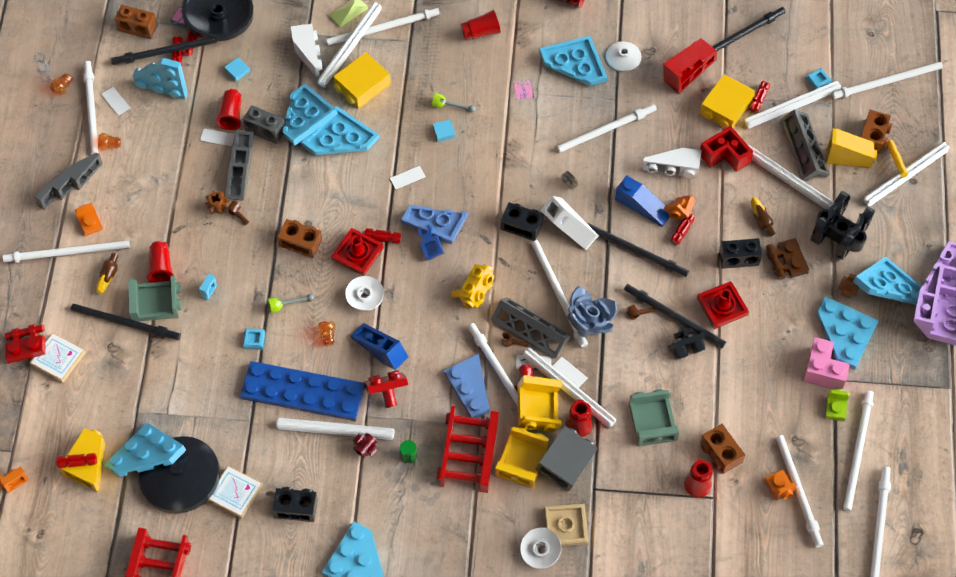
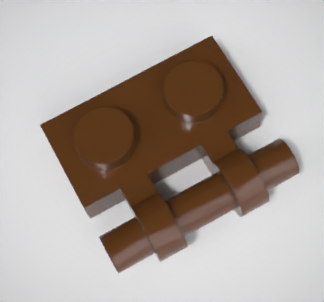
[766,238,809,280]

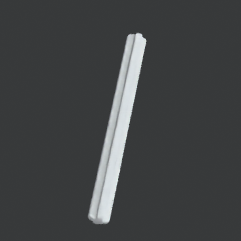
[317,2,381,88]
[744,81,841,129]
[863,142,949,206]
[748,145,834,210]
[523,348,616,428]
[276,418,395,440]

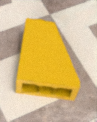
[826,128,877,168]
[59,428,105,492]

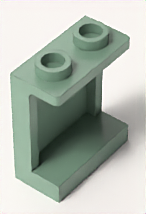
[128,276,182,322]
[629,389,679,446]

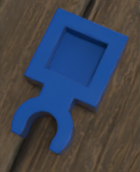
[417,225,445,261]

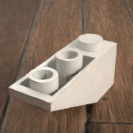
[291,24,323,78]
[642,148,701,178]
[541,196,599,250]

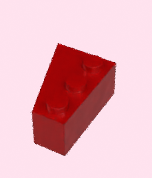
[663,38,717,94]

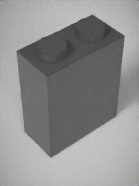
[535,426,598,492]

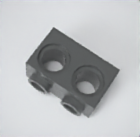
[243,105,285,144]

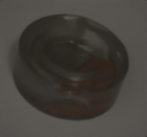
[561,171,578,189]

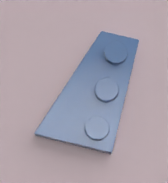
[401,205,468,245]
[444,354,490,418]

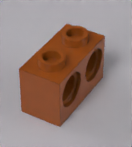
[115,5,158,39]
[861,110,892,154]
[277,219,322,258]
[700,424,745,474]

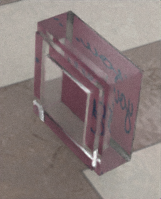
[513,79,534,100]

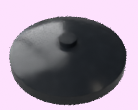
[182,0,254,41]
[139,436,220,514]

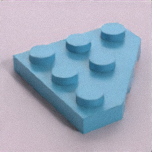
[539,36,607,86]
[132,58,188,99]
[283,84,338,145]
[301,106,379,156]
[853,257,922,305]
[817,296,879,370]
[104,422,186,477]
[322,521,384,577]

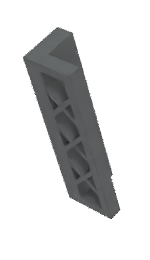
[781,109,830,181]
[491,297,572,358]

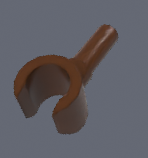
[229,201,249,225]
[626,305,654,320]
[501,332,529,347]

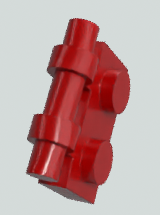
[5,324,46,364]

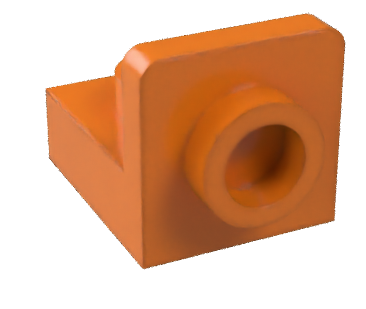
[664,195,695,219]
[75,203,103,236]
[0,466,29,493]
[764,470,796,501]

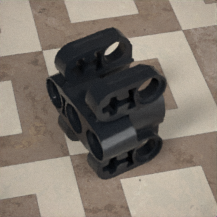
[810,191,875,260]

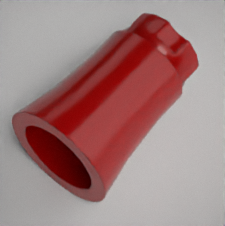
[461,10,501,40]
[215,89,242,131]
[147,241,174,283]
[565,400,593,437]
[684,460,713,497]

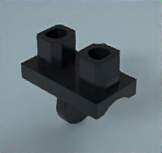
[667,325,706,360]

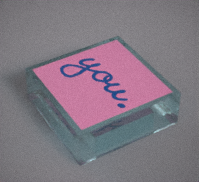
[170,7,187,29]

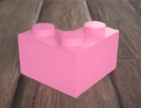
[803,337,850,390]

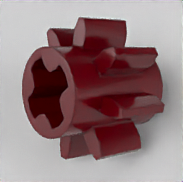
[353,433,377,458]

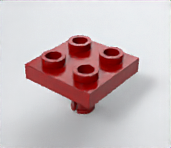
[331,227,384,276]
[697,281,749,329]
[364,370,408,408]

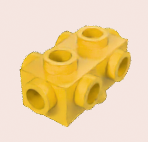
[451,264,494,309]

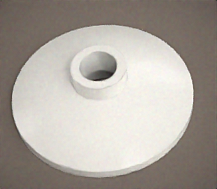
[606,41,641,72]
[345,276,384,311]
[520,528,561,569]

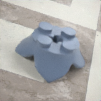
[567,286,617,337]

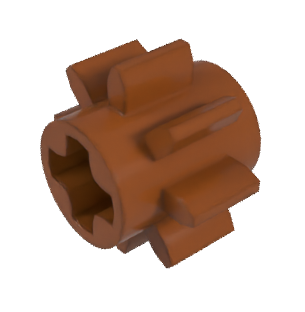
[205,191,229,214]
[838,273,859,298]

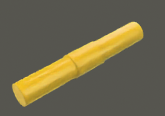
[887,140,908,178]

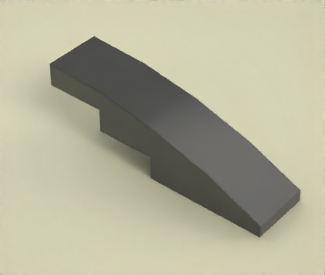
[225,130,255,200]
[35,152,103,210]

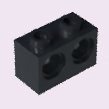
[500,202,544,241]
[719,238,762,269]
[272,487,318,522]

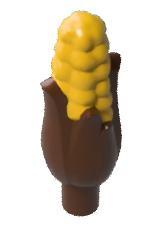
[750,197,775,237]
[96,253,119,294]

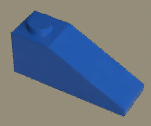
[615,175,670,227]
[351,323,408,370]

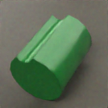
[400,440,417,464]

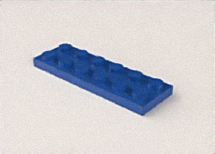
[240,361,365,421]

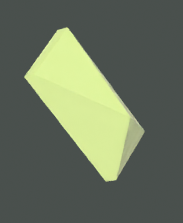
[329,0,368,28]

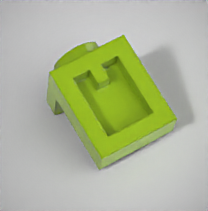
[825,389,849,422]

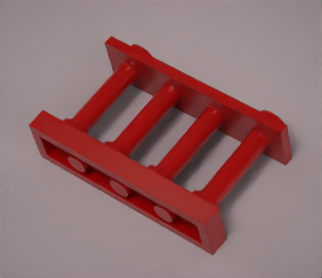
[436,406,499,493]
[125,527,191,577]

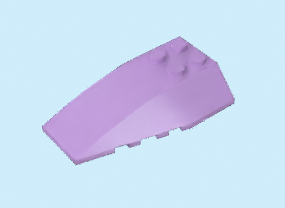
[913,241,956,346]

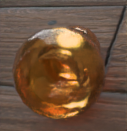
[50,73,72,95]
[98,133,121,150]
[317,321,336,346]

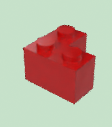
[700,126,753,172]

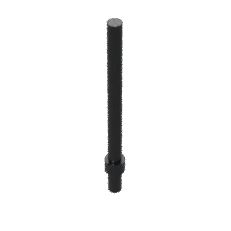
[712,7,786,51]
[111,36,217,65]
[588,223,689,277]
[624,284,727,348]
[71,303,181,341]

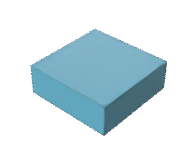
[224,57,250,82]
[806,68,832,90]
[433,119,455,142]
[199,274,217,300]
[243,328,265,350]

